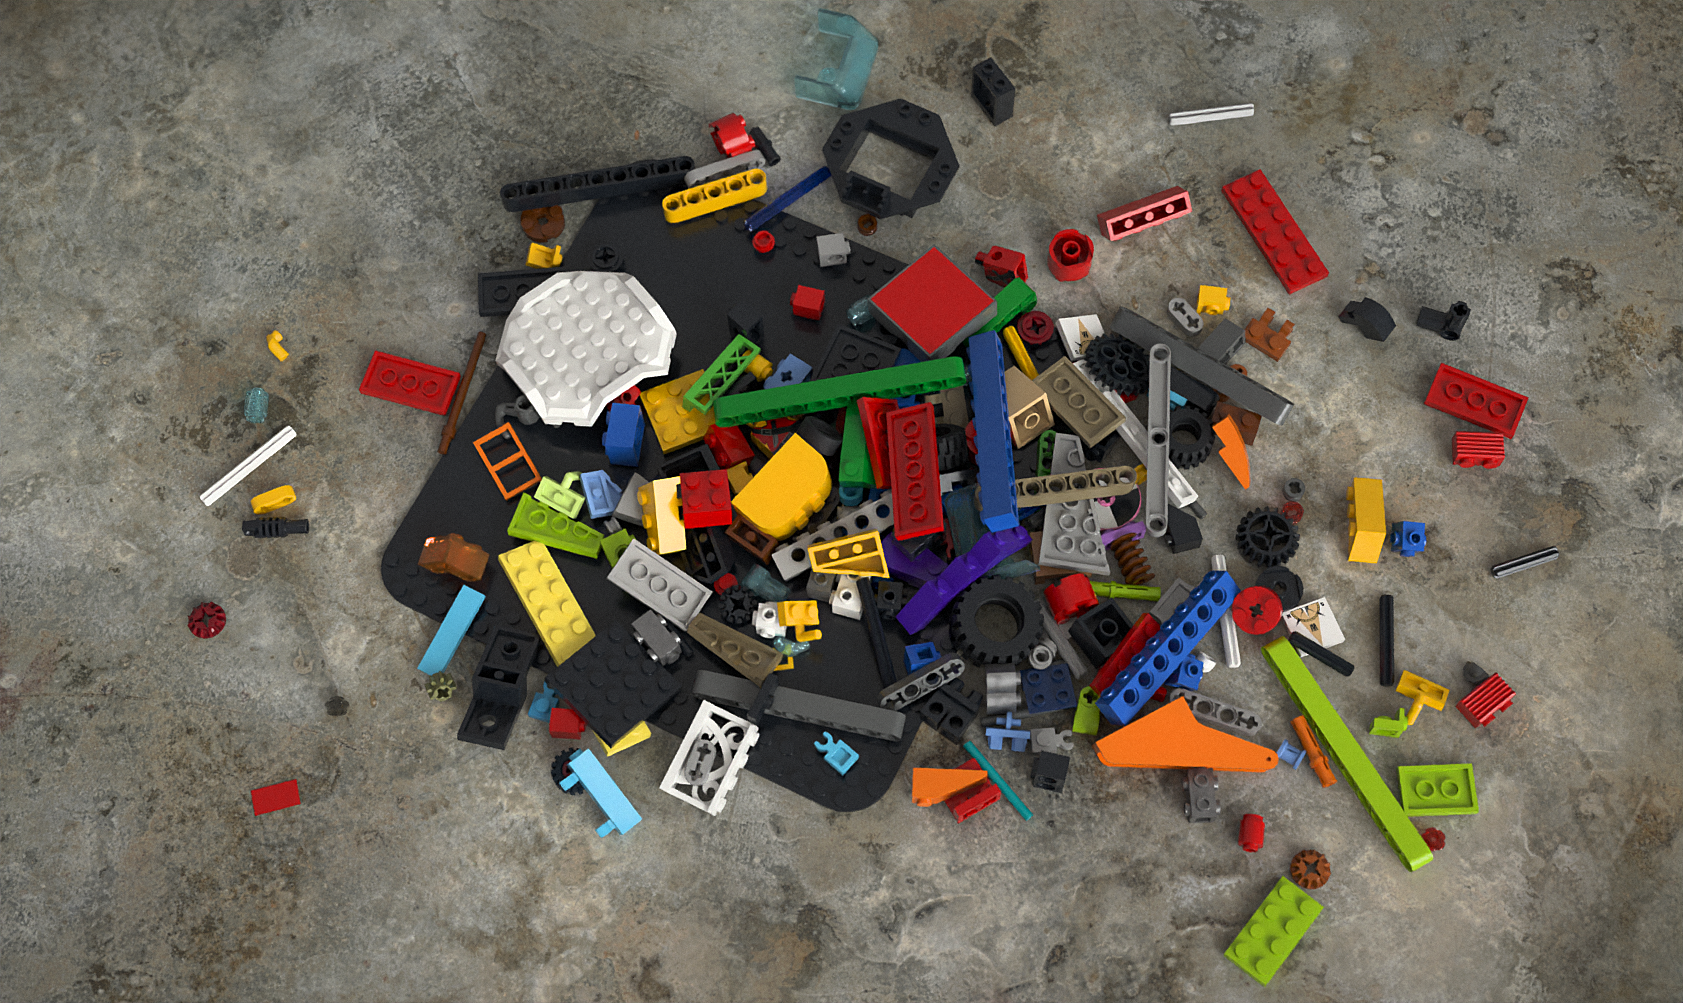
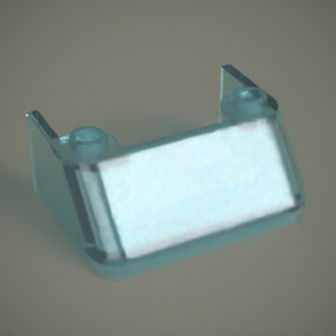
[795,8,879,110]
[945,478,1041,582]

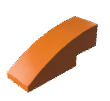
[1212,414,1251,490]

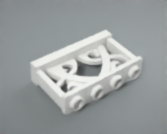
[659,700,759,816]

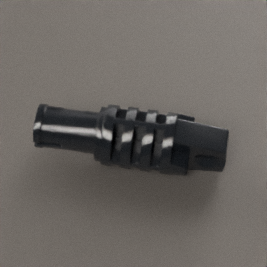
[242,517,309,538]

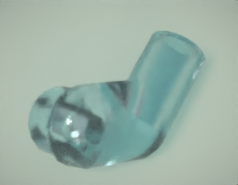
[774,636,810,657]

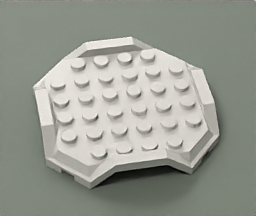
[495,271,677,427]

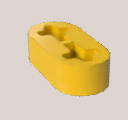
[250,485,296,515]

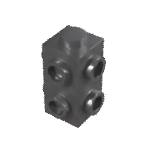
[632,609,681,666]
[1181,767,1220,823]

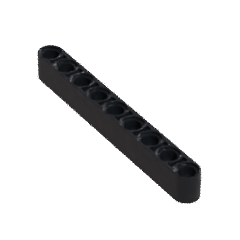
[500,156,695,212]

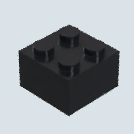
[1068,598,1133,669]

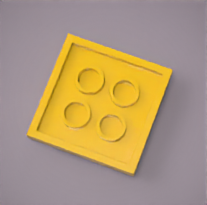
[640,369,715,454]

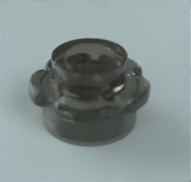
[325,696,349,716]

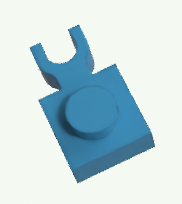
[528,681,560,723]

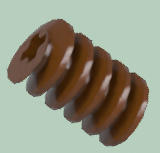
[1110,533,1155,585]

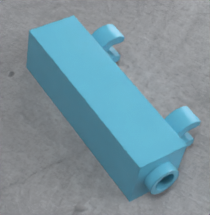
[559,748,642,838]

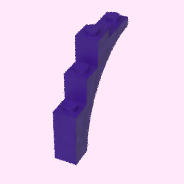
[896,524,1033,635]

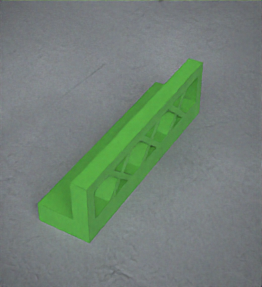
[682,334,761,415]

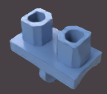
[985,711,1030,752]

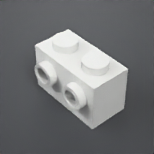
[829,574,872,620]

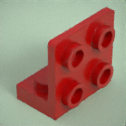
[944,758,1001,824]

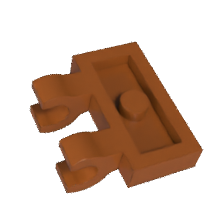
[1244,308,1295,362]

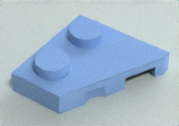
[579,470,622,519]

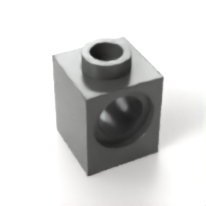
[807,569,836,602]

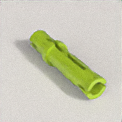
[1090,580,1161,602]

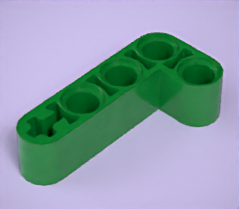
[961,277,1037,348]

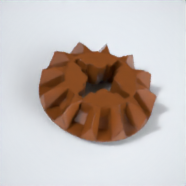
[1290,849,1331,889]

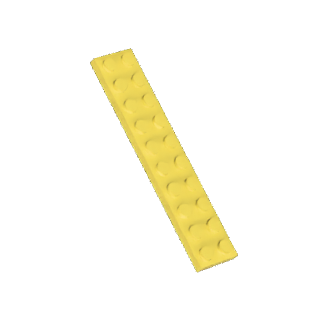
[498,541,651,757]

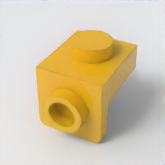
[525,243,562,269]

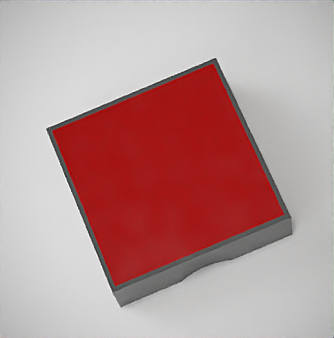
[867,244,997,362]

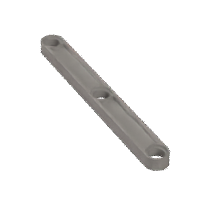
[1145,343,1171,537]

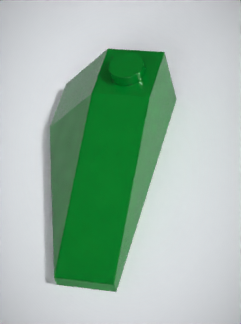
[839,404,877,489]

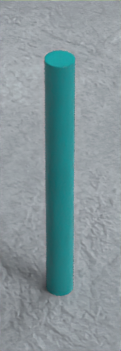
[963,741,1033,821]

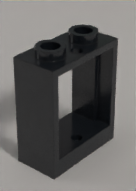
[971,57,1015,126]
[655,444,720,513]

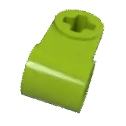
[1072,686,1100,736]

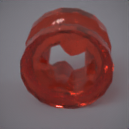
[1281,501,1304,525]

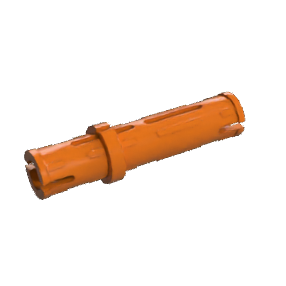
[1290,715,1337,788]

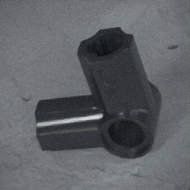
[1416,301,1471,341]

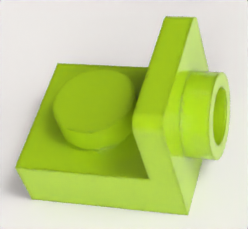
[1369,708,1408,738]

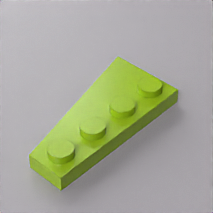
[507,493,604,559]

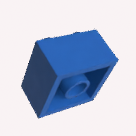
[602,403,645,467]

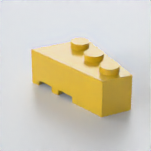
[807,528,889,578]

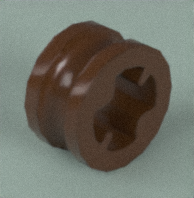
[858,214,878,236]

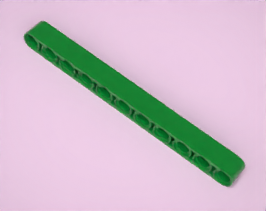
[713,357,966,427]

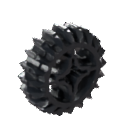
[1235,506,1300,568]

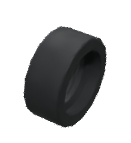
[796,416,843,456]

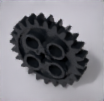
[1084,333,1150,397]

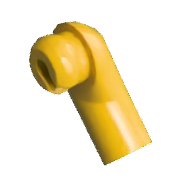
[266,330,289,361]

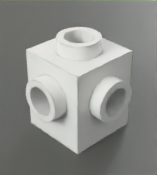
[752,602,787,638]

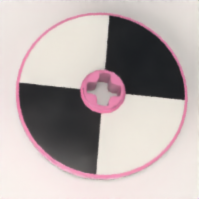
[1094,468,1141,532]

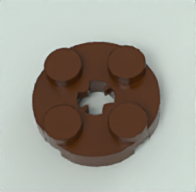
[520,205,565,243]

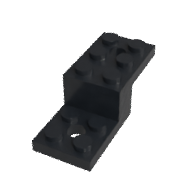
[457,625,542,750]

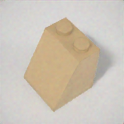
[1005,366,1055,449]

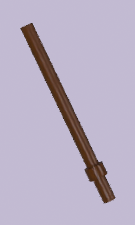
[437,332,487,455]

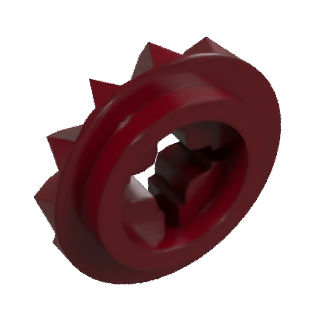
[1017,311,1054,345]
[188,602,226,639]

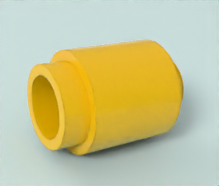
[740,350,773,382]

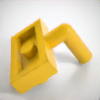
[777,600,822,642]
[1395,670,1449,725]

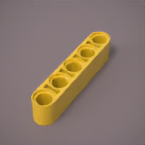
[662,169,767,223]

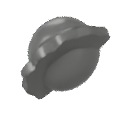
[1463,661,1490,684]

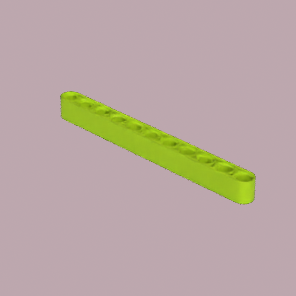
[1261,636,1433,872]

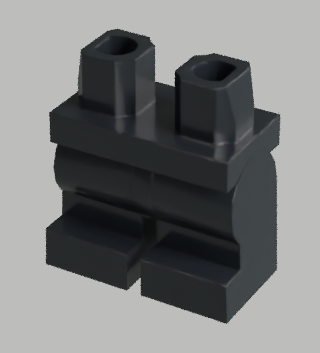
[919,677,983,745]

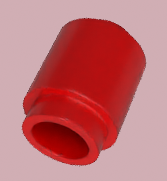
[1238,814,1265,852]

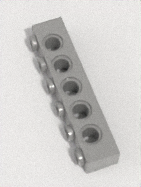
[772,489,894,581]

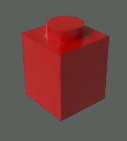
[790,285,825,320]
[549,708,587,740]

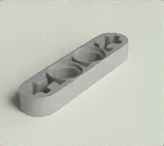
[684,150,765,189]
[1168,688,1262,736]

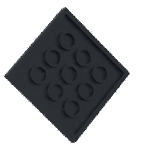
[544,620,682,748]

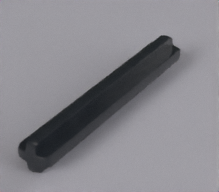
[1379,594,1394,687]

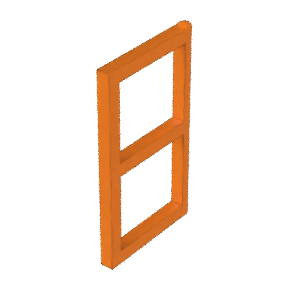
[473,422,542,501]

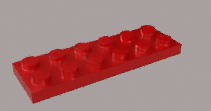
[1221,169,1329,295]
[886,402,944,541]

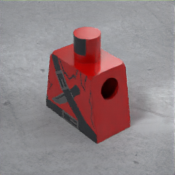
[975,245,1028,288]

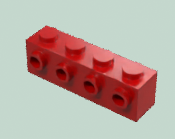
[1097,186,1192,241]

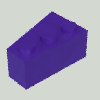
[881,531,949,589]

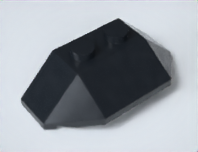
[679,506,736,584]

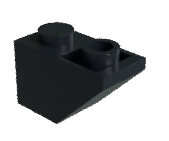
[1158,504,1203,554]

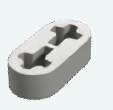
[1167,298,1203,337]
[685,740,716,786]

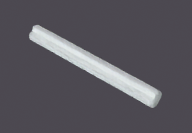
[200,425,296,506]
[1211,555,1241,668]

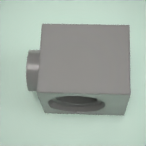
[817,233,850,267]

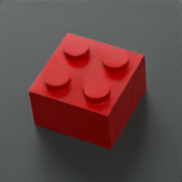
[680,469,732,529]

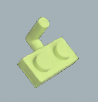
[534,471,586,519]

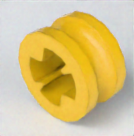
[1134,464,1147,485]

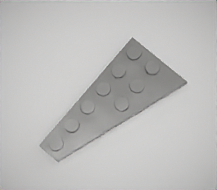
[1038,433,1110,576]

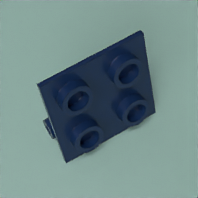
[1020,663,1077,714]

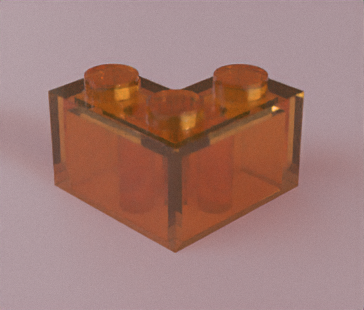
[418,533,490,582]

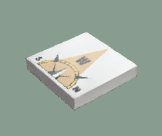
[1055,314,1104,361]
[1281,597,1345,658]

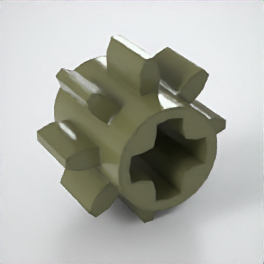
[425,671,457,702]

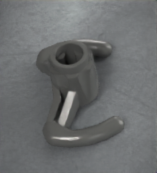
[495,395,561,439]

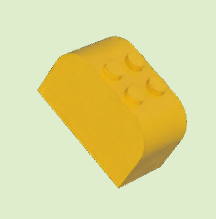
[731,433,832,541]

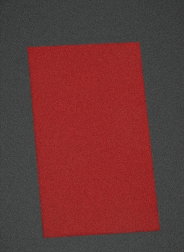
[251,779,301,816]

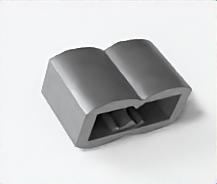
[985,663,1021,715]

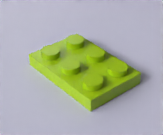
[1396,763,1479,817]

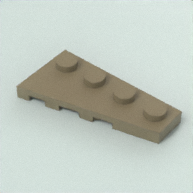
[687,613,783,688]

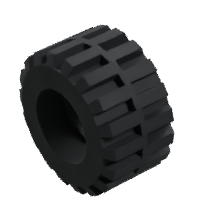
[1154,405,1215,470]
[935,423,968,471]

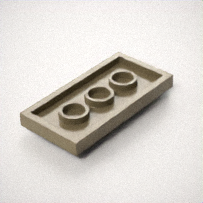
[1032,356,1126,448]

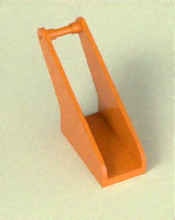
[1092,696,1279,772]

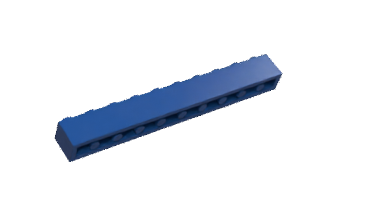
[967,330,1019,533]

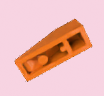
[912,768,987,807]

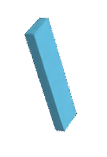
[417,585,486,676]

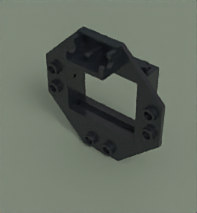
[822,98,960,219]

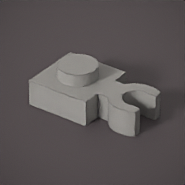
[1030,728,1074,755]

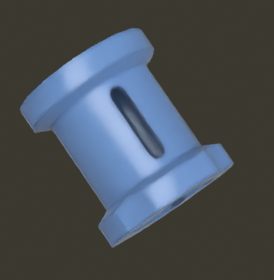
[1277,739,1307,770]

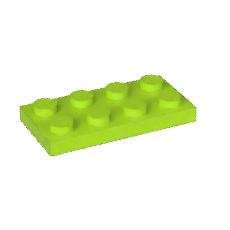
[1223,876,1324,987]

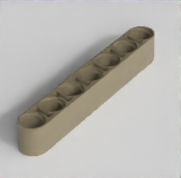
[973,466,1137,511]

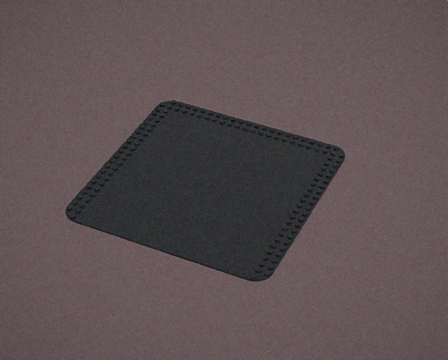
[381,159,1080,812]

